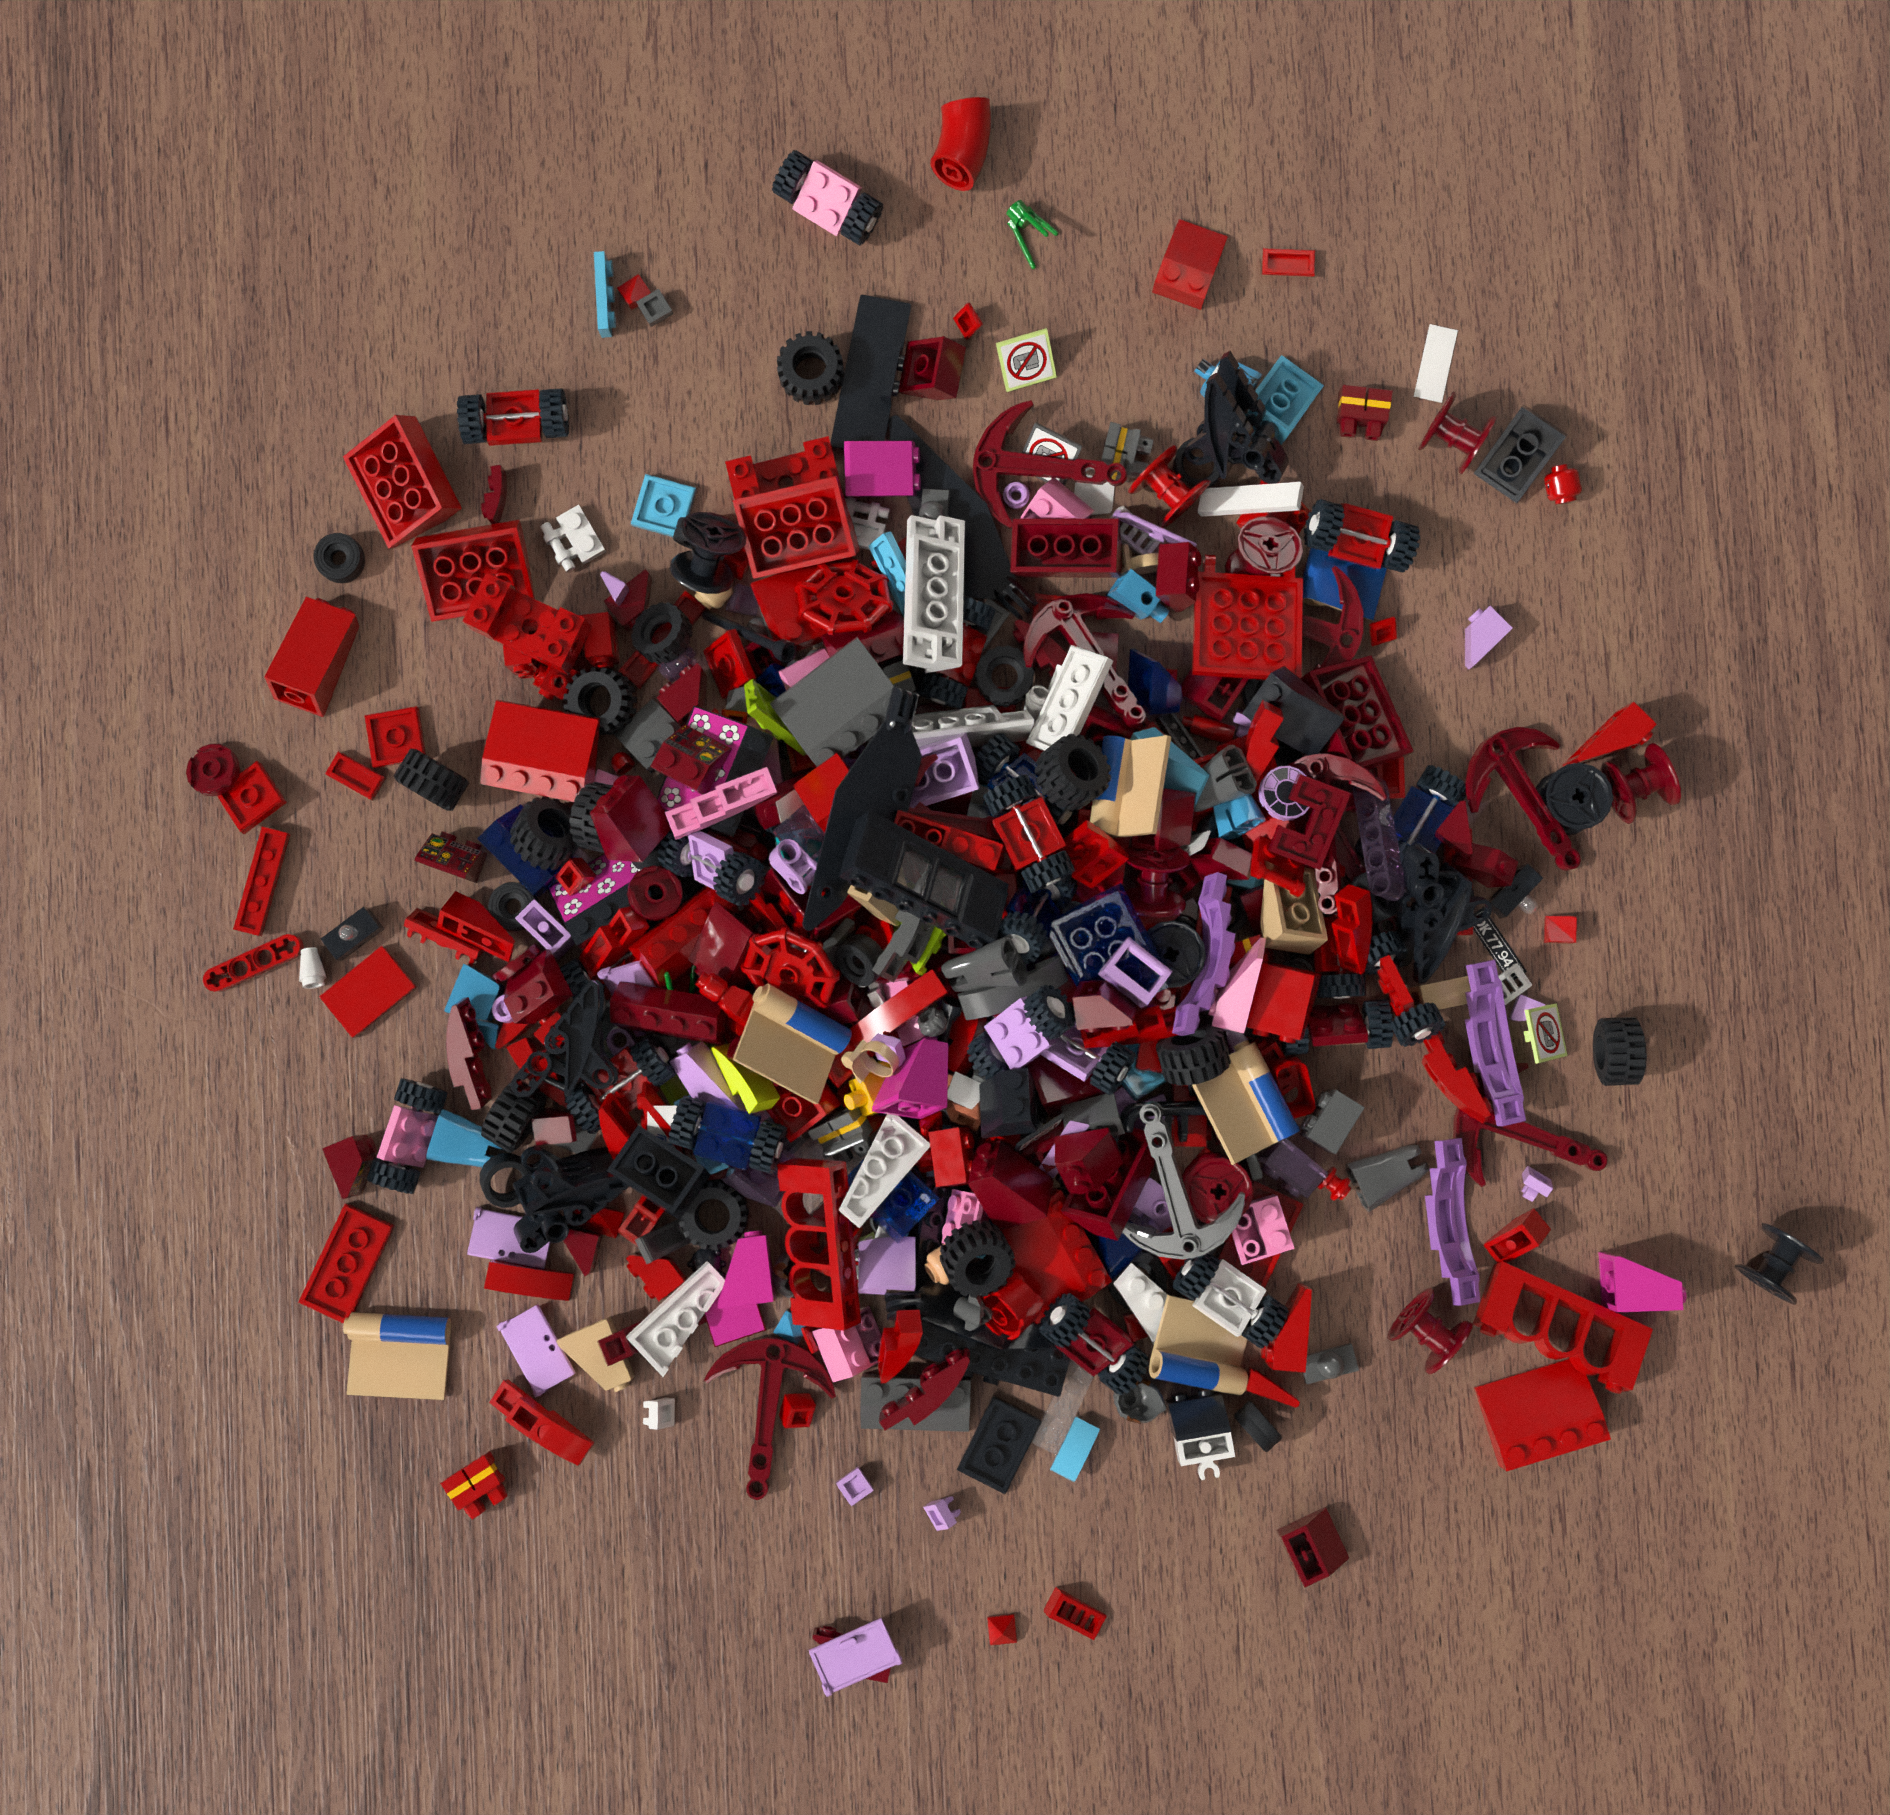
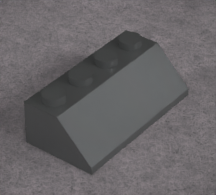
[860,1373,971,1432]

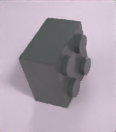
[1299,1089,1365,1154]

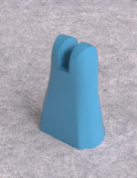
[1213,794,1266,841]
[426,1109,504,1168]

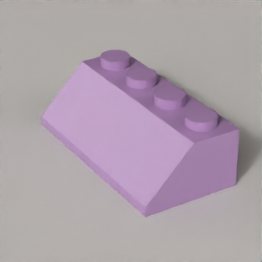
[910,732,979,808]

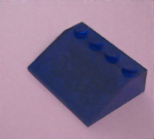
[1044,883,1171,993]

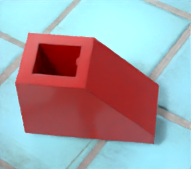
[626,1253,688,1302]

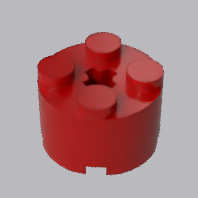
[980,1272,1043,1340]

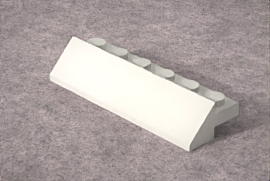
[903,515,965,673]
[866,705,1034,748]

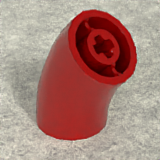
[930,97,991,191]

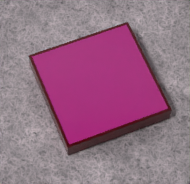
[704,1290,767,1347]

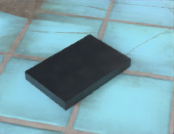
[957,1395,1042,1494]

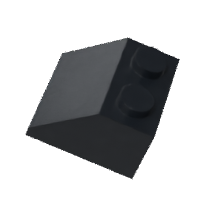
[979,1068,1037,1138]
[1166,1389,1231,1441]

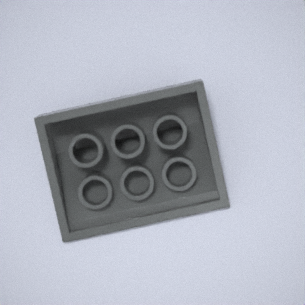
[770,637,894,767]

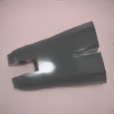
[1194,745,1257,812]
[941,936,1027,992]
[1345,1145,1430,1212]

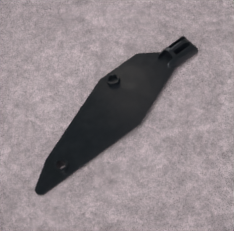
[888,415,1039,620]
[802,686,922,931]
[884,1279,1057,1350]

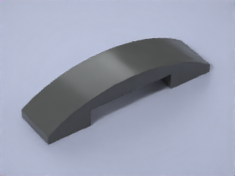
[957,955,1068,1020]

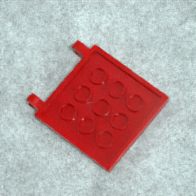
[1192,554,1303,680]

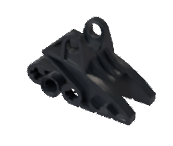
[1185,351,1289,484]
[1396,843,1492,984]
[511,980,619,1097]
[513,1146,629,1253]

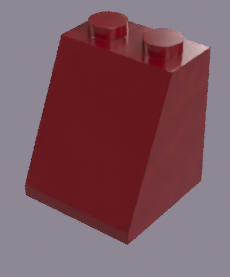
[590,775,671,862]
[689,902,776,989]
[1027,1055,1107,1119]
[968,1140,1054,1230]

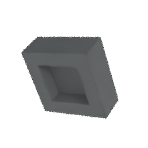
[636,289,673,327]

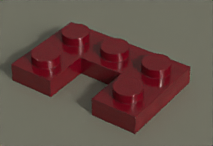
[1268,773,1351,870]

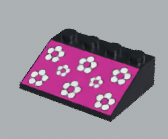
[656,706,774,837]
[548,853,662,951]

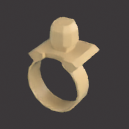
[1122,544,1159,575]
[841,1040,900,1084]

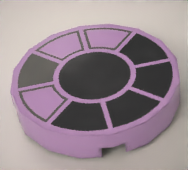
[1258,766,1310,821]

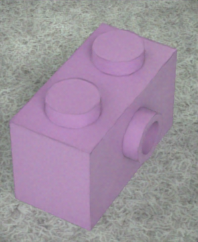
[1132,1177,1173,1232]

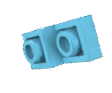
[1050,1417,1100,1482]

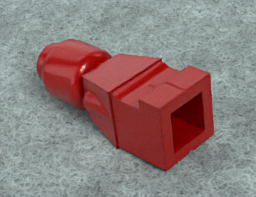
[695,971,755,1027]

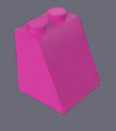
[844,441,921,498]
[872,1037,948,1119]
[718,1231,776,1309]
[1598,1252,1687,1312]

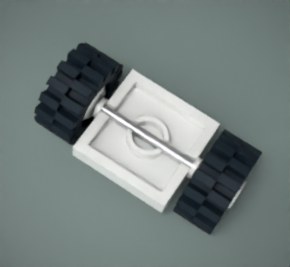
[1173,1252,1288,1349]

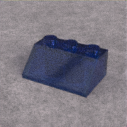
[477,804,574,897]
[847,1158,940,1243]

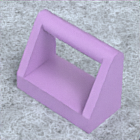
[1098,937,1172,1008]

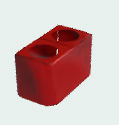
[1268,1055,1315,1119]

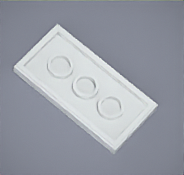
[1026,645,1113,751]

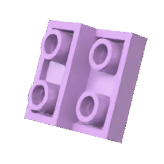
[858,1237,916,1295]

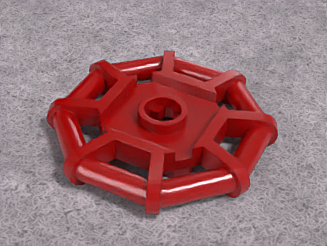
[795,559,894,636]
[741,927,840,1009]

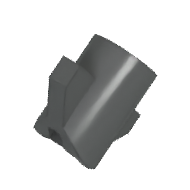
[954,1294,993,1331]

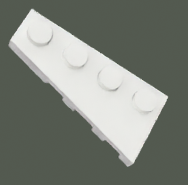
[839,1114,930,1228]
[626,1261,725,1377]
[1113,1263,1168,1345]

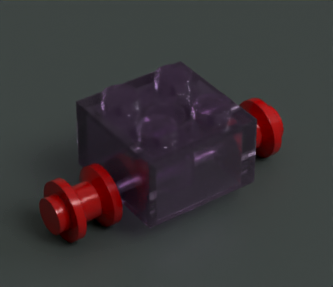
[1258,1138,1351,1201]

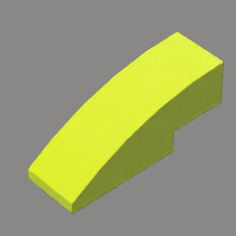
[711,1043,780,1114]

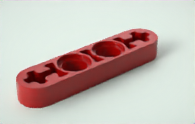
[203,934,304,992]

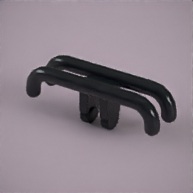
[1120,1100,1207,1142]

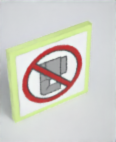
[996,328,1057,392]
[1524,1003,1568,1063]

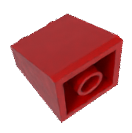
[793,753,850,833]
[1246,961,1322,1044]

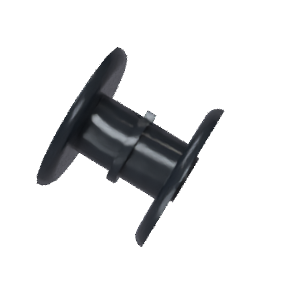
[669,512,747,594]
[1535,763,1613,836]
[1139,914,1206,988]
[1734,1223,1824,1305]

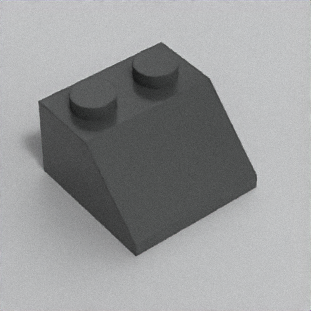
[614,699,681,773]

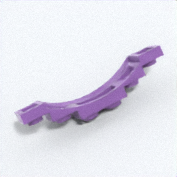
[1172,872,1235,1036]
[1465,960,1526,1126]
[1425,1138,1480,1306]

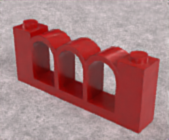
[777,1158,861,1331]
[1473,1261,1653,1394]

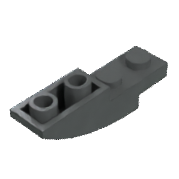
[872,871,942,983]

